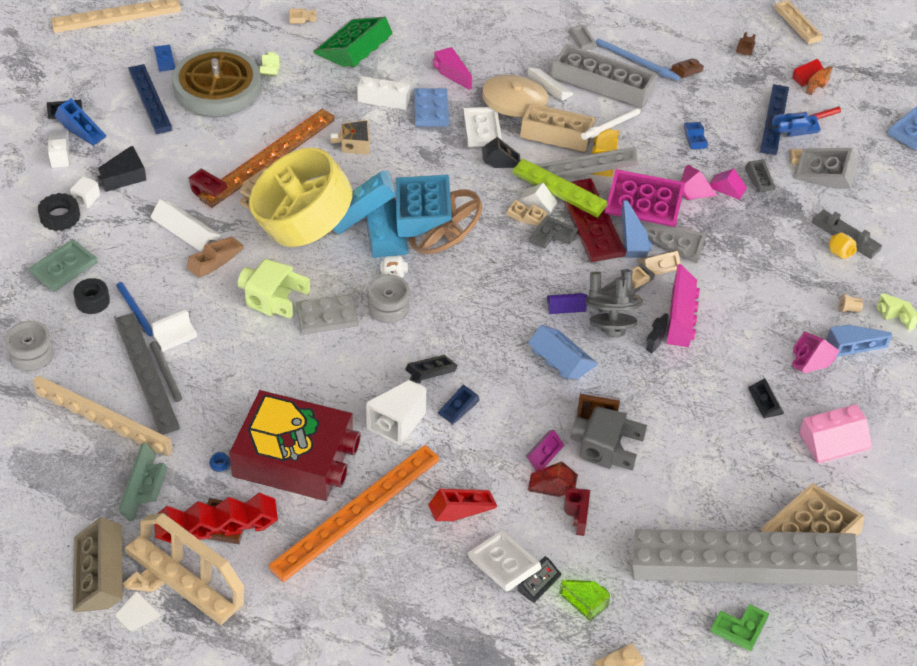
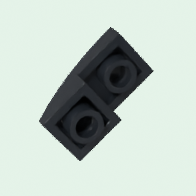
[646,313,668,354]

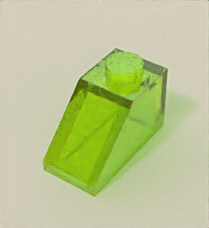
[559,580,611,622]

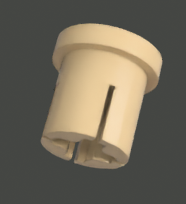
[839,294,863,313]

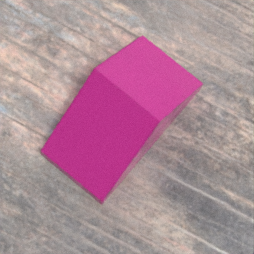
[709,168,747,200]

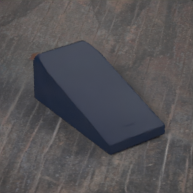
[438,384,480,425]

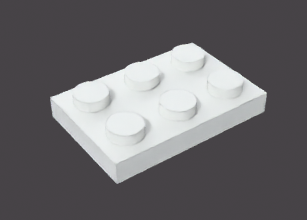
[463,107,502,147]
[468,530,541,592]

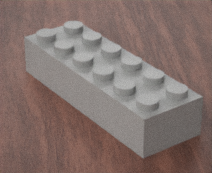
[552,44,657,108]

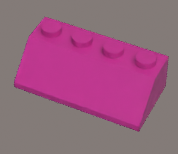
[666,264,700,347]

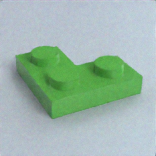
[710,604,769,651]

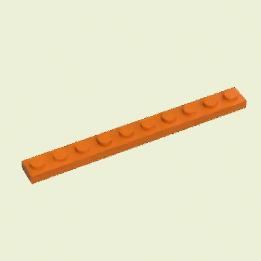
[269,445,439,583]

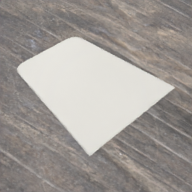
[115,591,162,631]

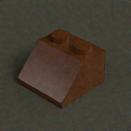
[576,391,620,420]

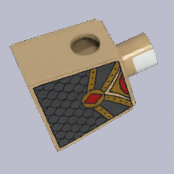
[331,120,370,155]

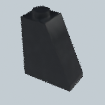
[97,146,146,192]

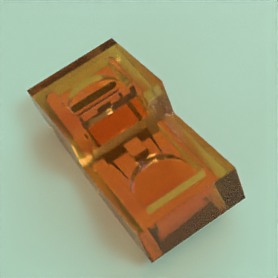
[806,66,833,95]

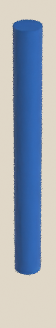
[116,282,153,336]

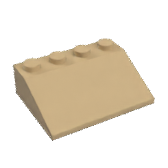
[760,483,864,537]

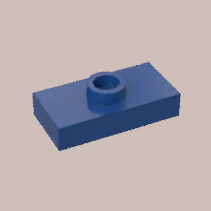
[154,44,175,72]

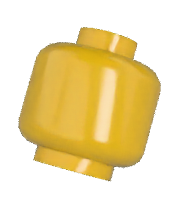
[829,232,857,259]

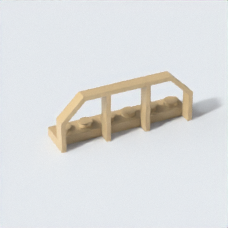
[125,513,244,625]

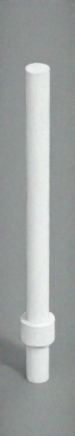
[581,108,640,140]

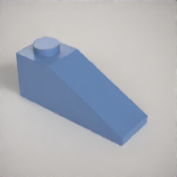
[621,201,652,258]
[826,325,892,357]

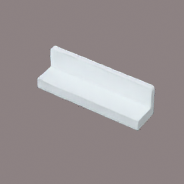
[151,199,221,252]

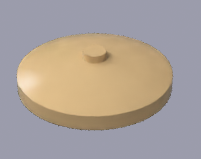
[482,75,548,117]

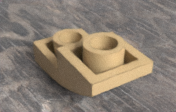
[506,200,548,226]

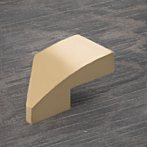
[122,569,164,592]

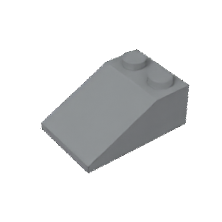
[795,148,858,188]

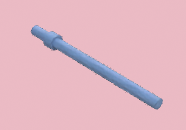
[596,38,680,81]

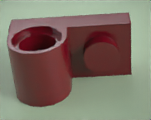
[188,168,227,198]
[563,488,591,536]

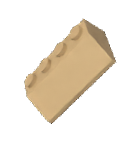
[520,103,596,152]

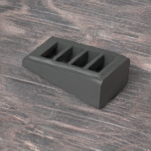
[745,159,776,192]

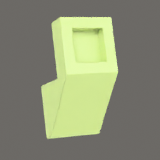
[260,52,280,75]
[877,294,917,330]

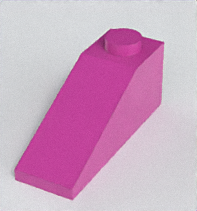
[432,47,472,90]

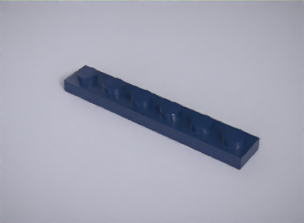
[128,64,172,134]
[760,84,789,155]

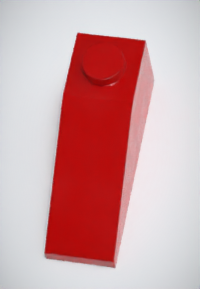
[428,488,497,522]

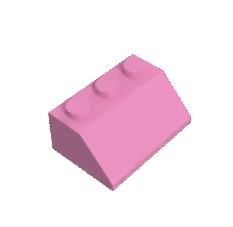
[799,404,872,464]

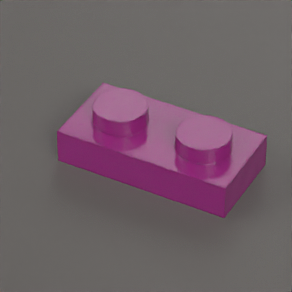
[526,430,565,472]

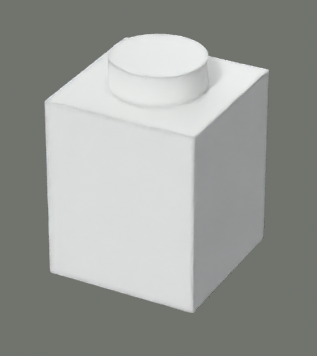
[70,177,100,208]

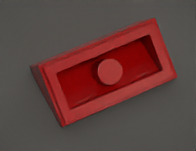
[792,59,827,87]

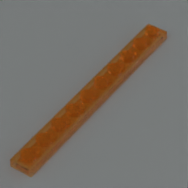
[199,108,335,208]

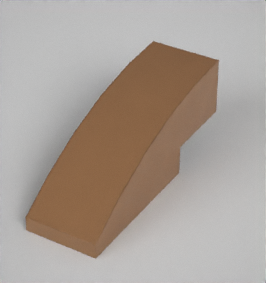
[187,236,244,278]

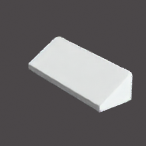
[527,68,573,102]

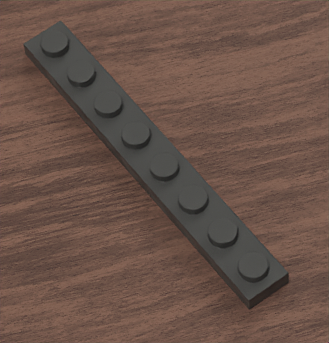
[115,313,180,435]

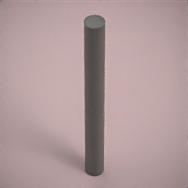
[150,341,182,402]

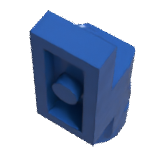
[772,112,821,137]

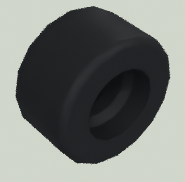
[73,278,110,314]

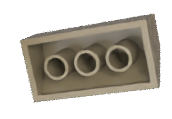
[73,517,123,613]

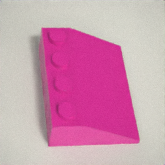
[605,169,685,227]

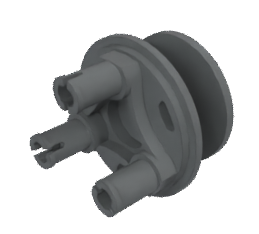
[585,269,643,338]

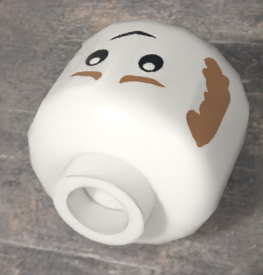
[380,256,408,278]

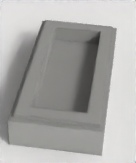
[569,25,596,50]

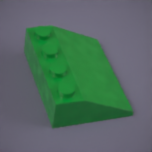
[313,16,393,68]

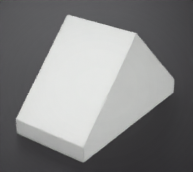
[518,183,558,215]

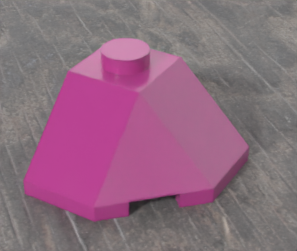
[792,331,839,373]

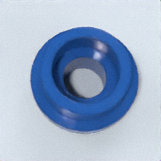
[209,452,230,472]

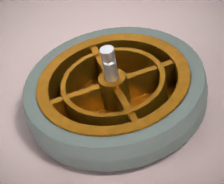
[172,48,261,116]

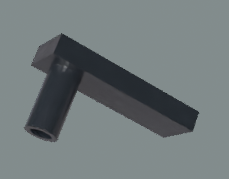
[405,355,458,384]

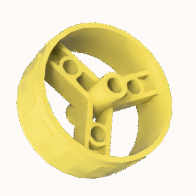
[249,148,352,247]

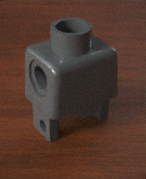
[570,407,647,471]

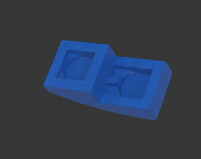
[684,122,708,149]

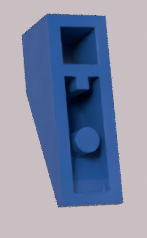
[55,98,107,146]

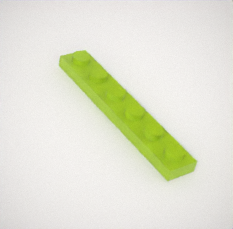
[512,159,608,217]

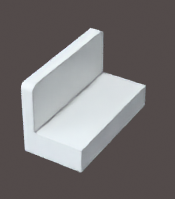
[151,310,197,352]

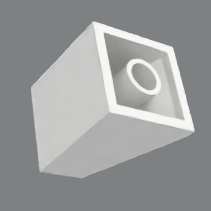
[366,380,426,446]

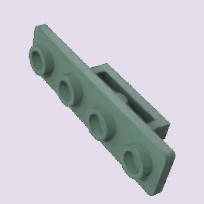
[118,443,168,521]

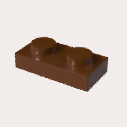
[671,58,704,78]

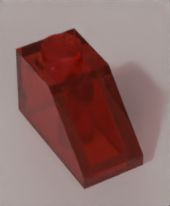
[528,461,578,497]

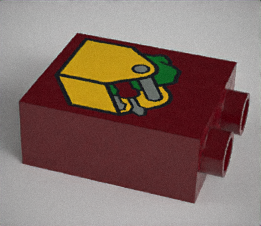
[229,390,361,501]

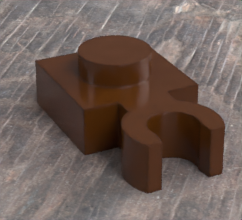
[736,32,756,56]

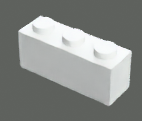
[357,76,410,110]

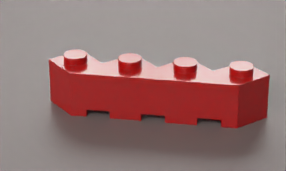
[154,492,278,544]

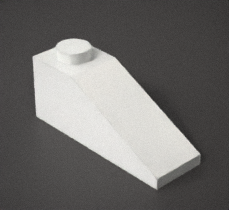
[48,129,70,168]

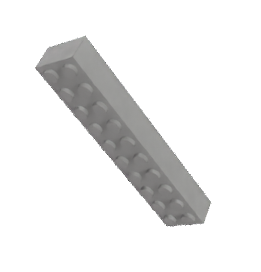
[633,529,857,586]

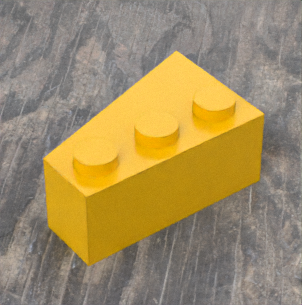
[592,129,619,177]

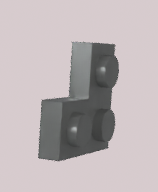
[529,215,578,249]

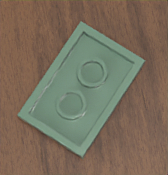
[28,239,98,292]

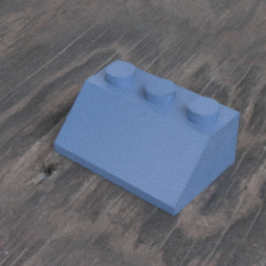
[528,325,598,380]

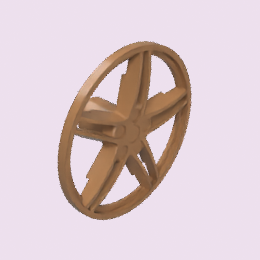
[408,189,482,254]

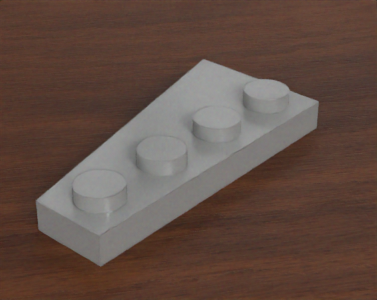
[640,220,706,263]

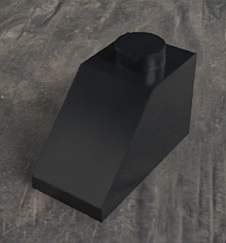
[482,137,521,168]

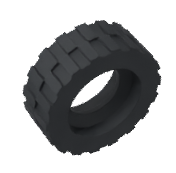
[38,193,80,231]

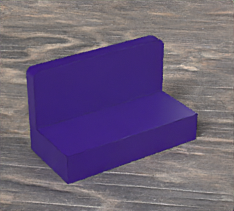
[546,293,588,314]

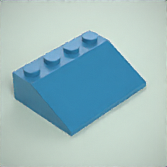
[396,174,452,238]

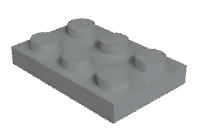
[296,294,359,335]

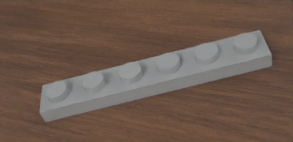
[536,146,638,178]

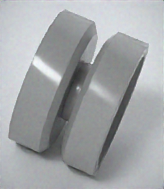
[368,274,410,323]
[5,320,54,371]

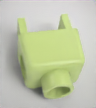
[238,259,310,319]

